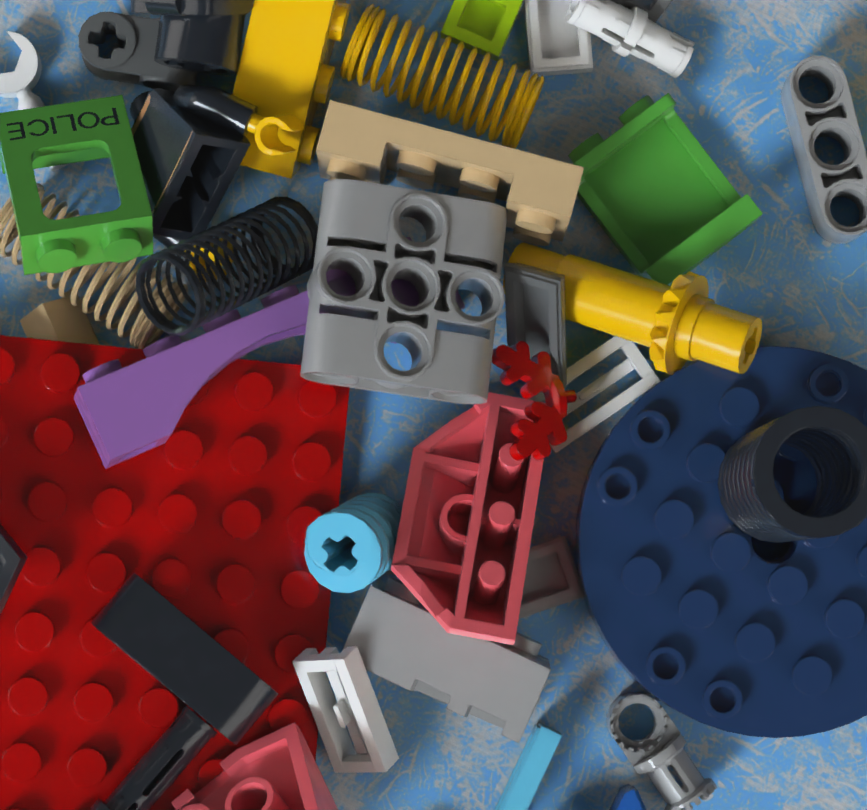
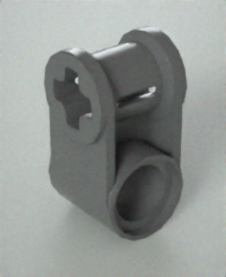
[78,12,198,91]

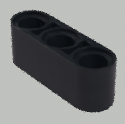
[91,572,279,745]

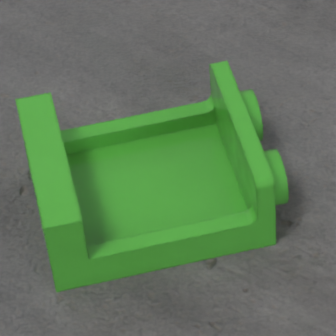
[568,93,763,286]

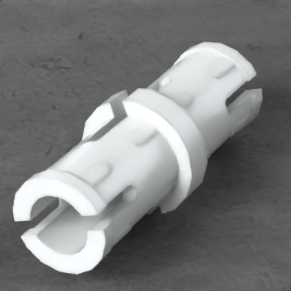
[565,0,695,78]

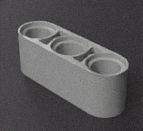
[781,55,867,244]

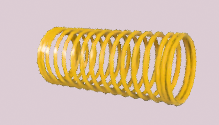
[340,3,545,149]

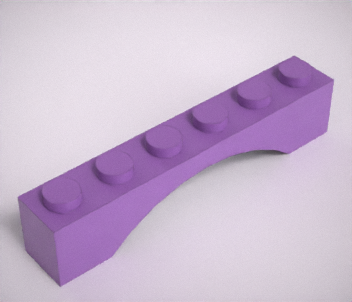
[74,237,465,469]

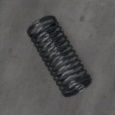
[135,197,318,336]

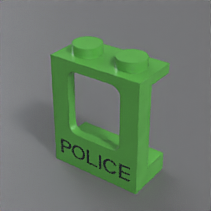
[0,95,153,275]

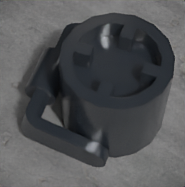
[131,0,253,75]

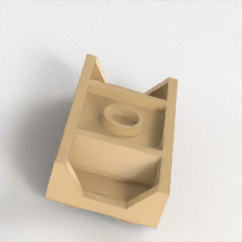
[316,100,584,246]

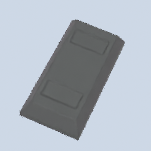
[504,262,567,388]

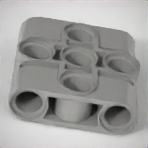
[300,179,508,404]

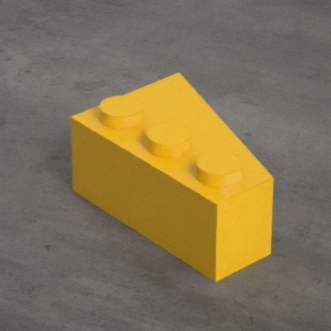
[232,0,351,179]

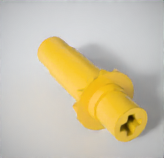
[503,242,762,375]

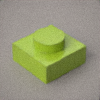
[440,0,523,62]

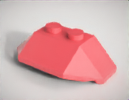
[391,392,546,645]

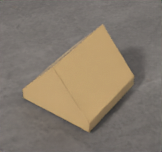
[19,295,100,345]

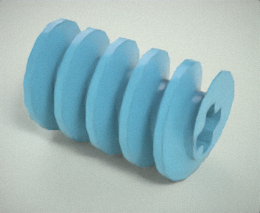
[304,493,402,593]

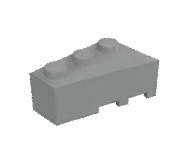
[342,577,551,743]

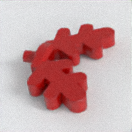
[492,341,577,461]

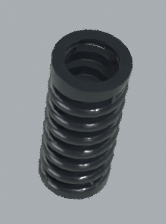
[717,406,867,543]

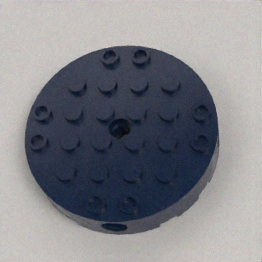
[575,346,867,738]

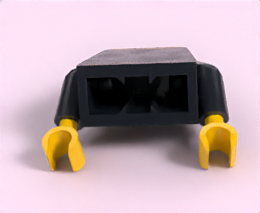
[130,85,304,282]

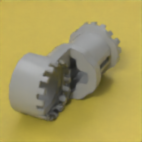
[607,692,717,810]

